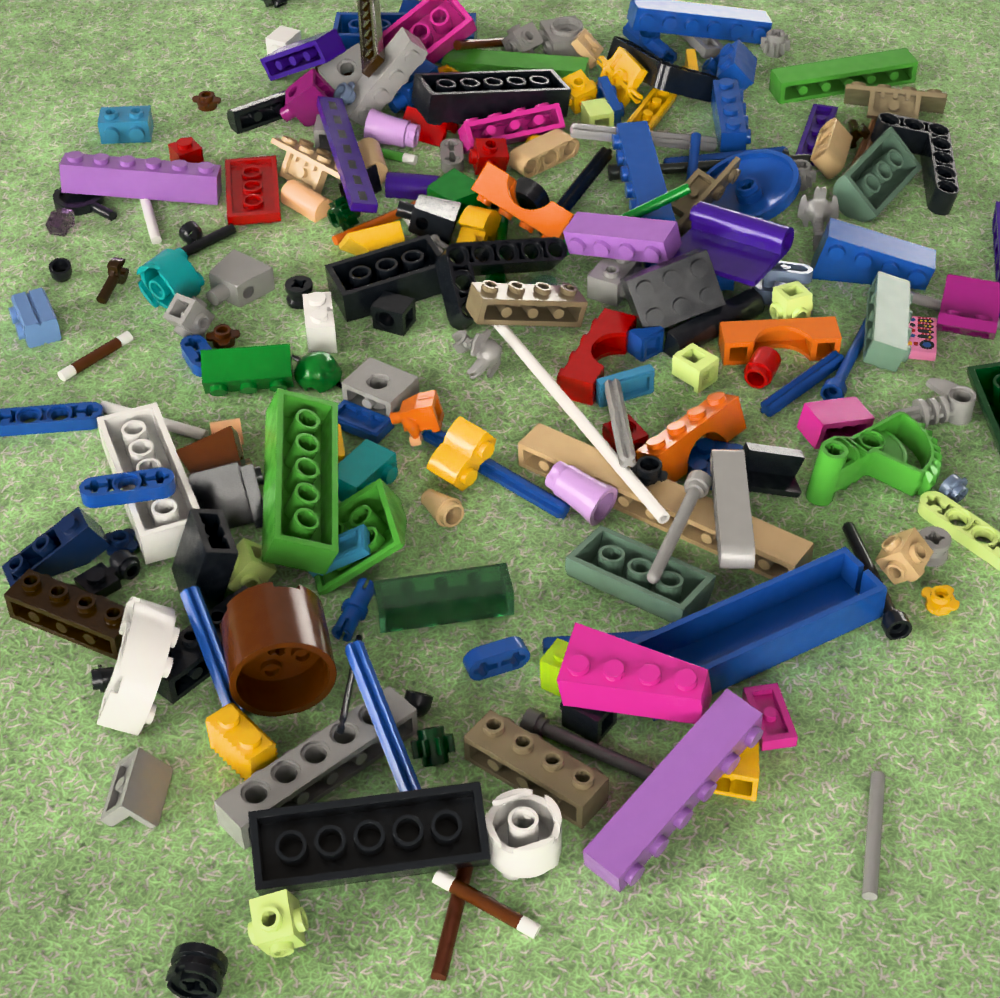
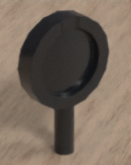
[53,187,117,221]

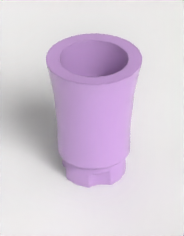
[364,108,421,148]
[545,461,618,526]

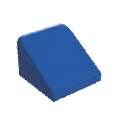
[627,326,664,362]

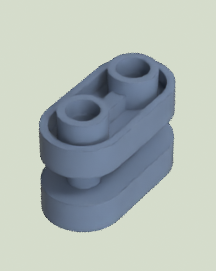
[753,261,814,305]

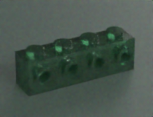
[373,563,514,633]

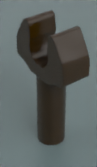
[848,119,870,149]
[96,257,129,304]

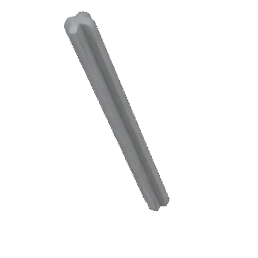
[570,123,717,152]

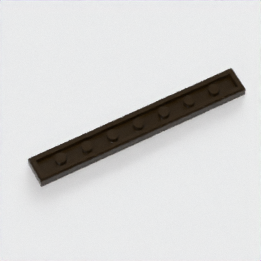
[357,0,385,78]

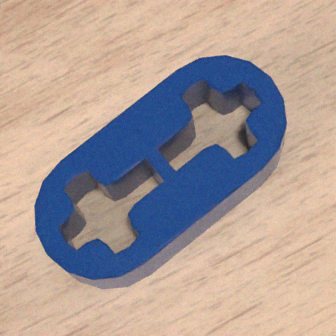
[180,335,212,377]
[463,636,530,681]

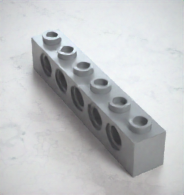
[214,685,418,850]

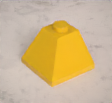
[338,220,405,256]

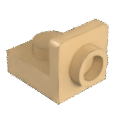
[571,28,604,69]

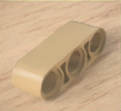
[810,118,853,179]
[508,128,580,178]

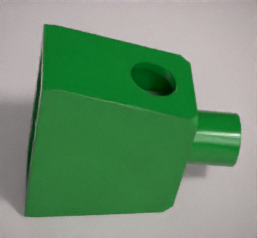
[427,168,488,221]

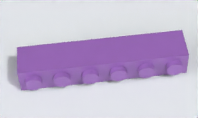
[59,151,222,205]
[583,688,764,893]

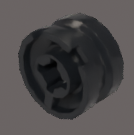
[165,942,229,998]

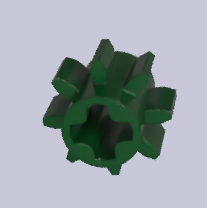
[327,195,361,231]
[410,726,456,767]

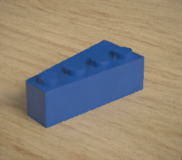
[811,217,936,290]

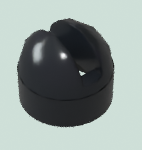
[179,221,203,244]
[49,258,72,282]
[404,690,434,718]

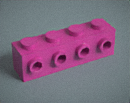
[457,102,566,154]

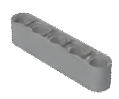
[710,449,755,569]

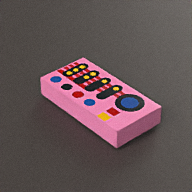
[908,316,937,361]

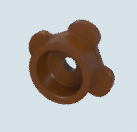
[192,91,221,112]
[206,324,240,349]

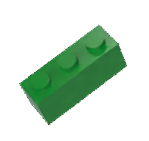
[200,344,294,396]

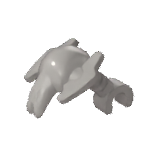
[797,186,839,252]
[452,329,502,379]

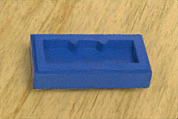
[338,400,394,444]

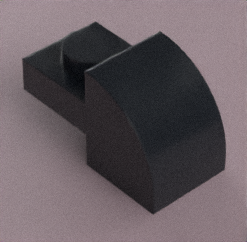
[490,177,550,210]

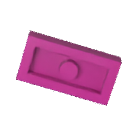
[742,683,798,751]

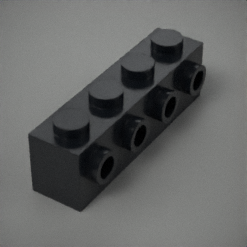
[157,585,248,704]

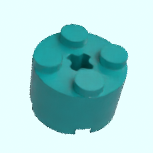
[137,248,205,312]

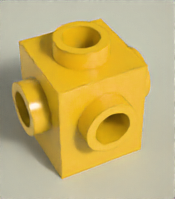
[562,69,598,115]

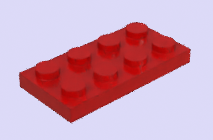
[225,155,281,225]

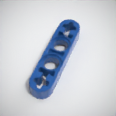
[0,402,104,437]

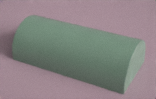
[833,126,922,222]
[565,525,716,623]

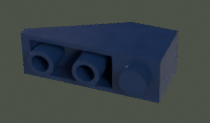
[2,507,111,587]

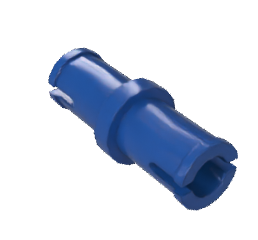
[331,578,377,642]

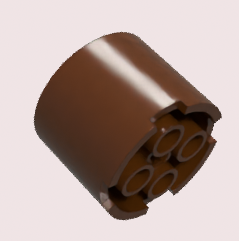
[220,582,337,717]

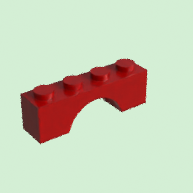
[556,308,637,406]

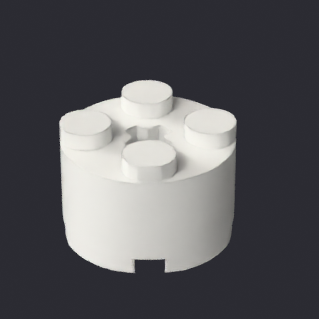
[485,788,562,880]

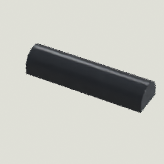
[227,90,286,134]
[663,287,765,358]

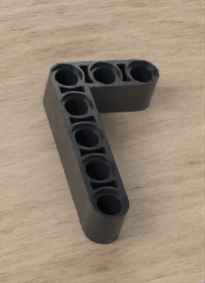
[607,36,719,102]
[870,113,959,216]
[435,237,568,330]

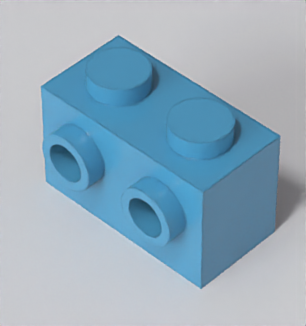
[97,105,154,144]

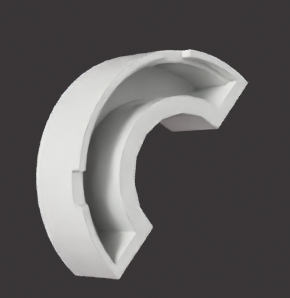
[97,596,180,736]

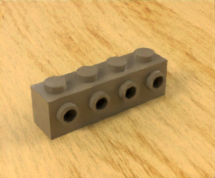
[465,280,588,327]
[464,709,609,829]

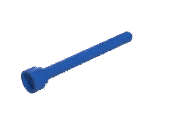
[820,318,866,400]

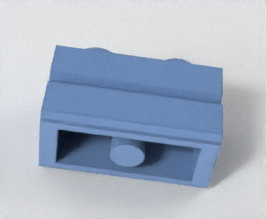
[8,287,62,348]

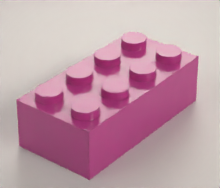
[382,0,477,64]

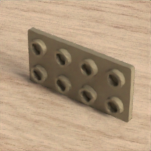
[844,81,948,119]

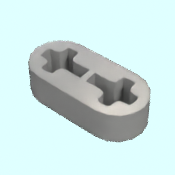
[440,138,464,173]

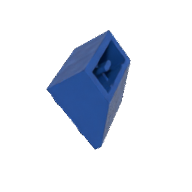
[701,39,757,91]

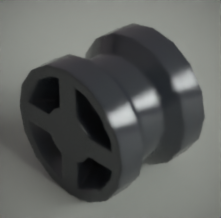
[285,276,313,309]

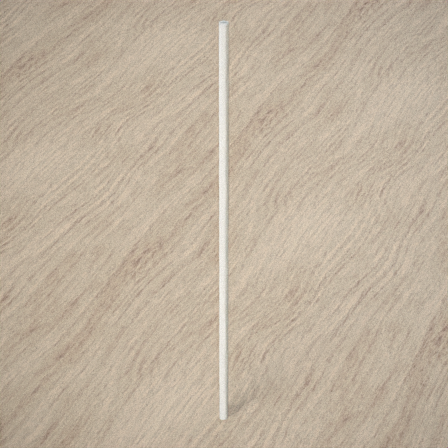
[403,218,670,524]

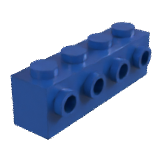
[711,78,751,153]

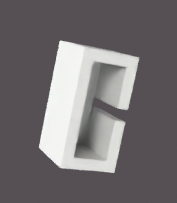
[302,292,337,353]

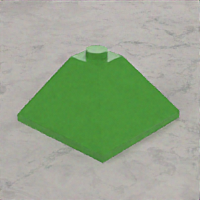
[314,478,407,595]

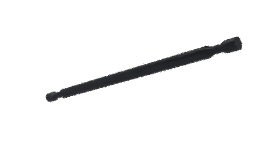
[337,635,363,734]

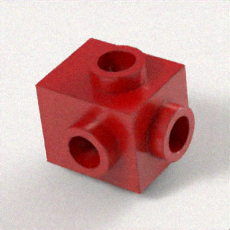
[469,138,510,175]

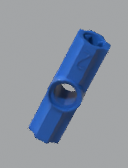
[623,22,677,64]

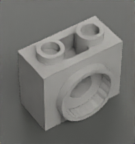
[538,15,584,57]
[317,43,363,90]
[341,357,419,417]

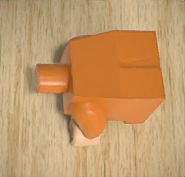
[390,390,444,447]

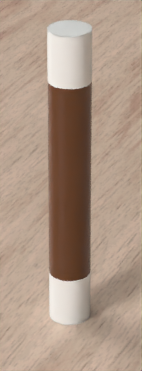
[58,331,133,382]
[432,869,541,939]

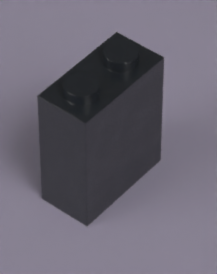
[172,508,239,614]

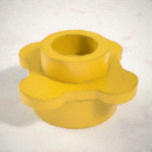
[921,585,960,616]

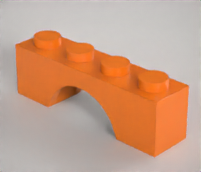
[471,162,574,240]
[718,316,842,365]
[635,392,747,482]

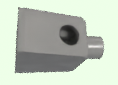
[206,249,275,307]

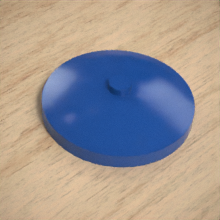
[706,149,801,220]

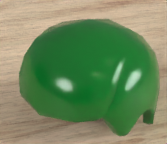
[294,351,342,393]

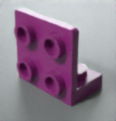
[936,274,1000,340]

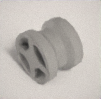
[919,526,951,567]

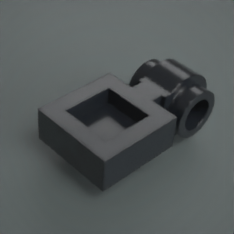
[74,549,141,597]

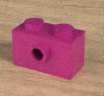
[797,396,875,449]

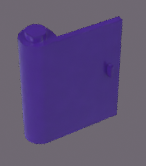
[673,201,794,287]

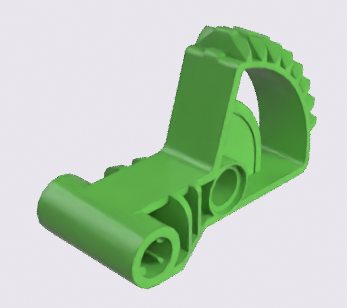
[805,411,943,506]

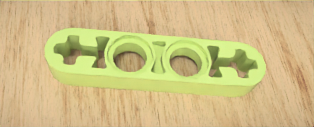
[918,491,1000,570]

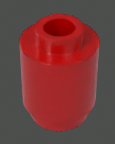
[744,346,781,389]

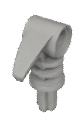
[888,378,976,428]

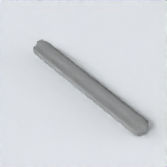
[604,378,637,468]

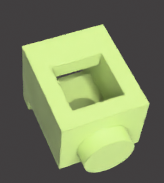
[672,343,719,393]

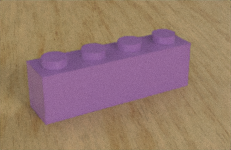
[563,211,682,264]

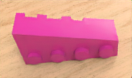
[557,622,712,724]

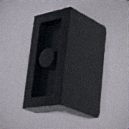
[742,442,805,498]

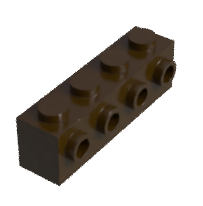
[4,569,125,660]

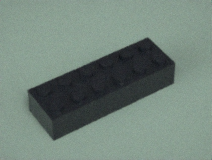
[411,69,571,125]
[248,782,491,896]

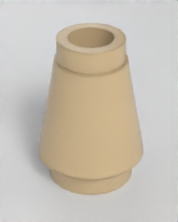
[421,489,464,527]

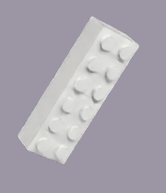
[96,402,200,565]

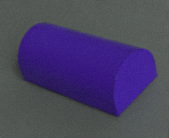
[385,172,440,200]

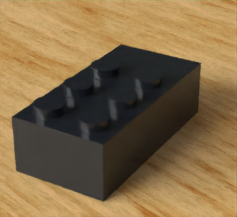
[325,234,442,322]

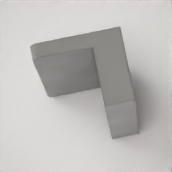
[100,747,173,829]

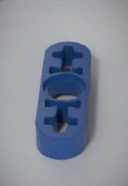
[79,467,176,508]

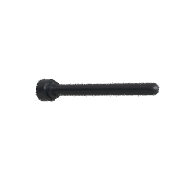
[842,522,912,640]

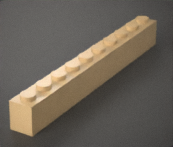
[518,423,814,579]

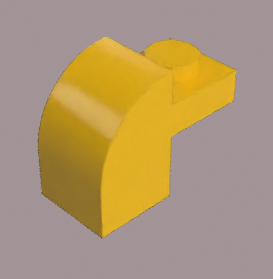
[456,205,502,260]

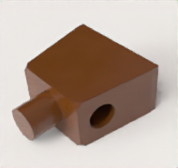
[176,426,244,474]

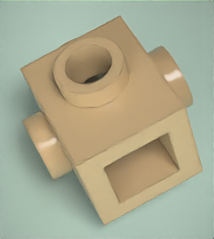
[875,527,934,585]

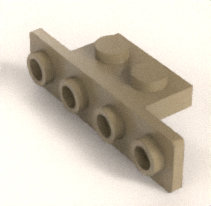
[671,156,741,237]

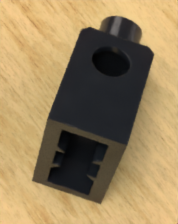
[396,194,461,245]

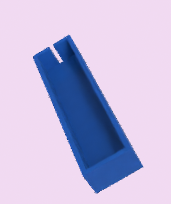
[629,546,888,721]

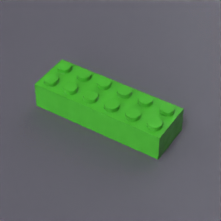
[262,388,339,575]

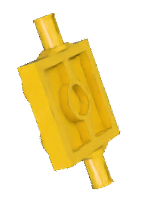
[596,46,648,109]

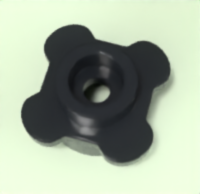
[630,456,668,486]

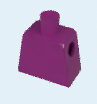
[280,68,335,127]

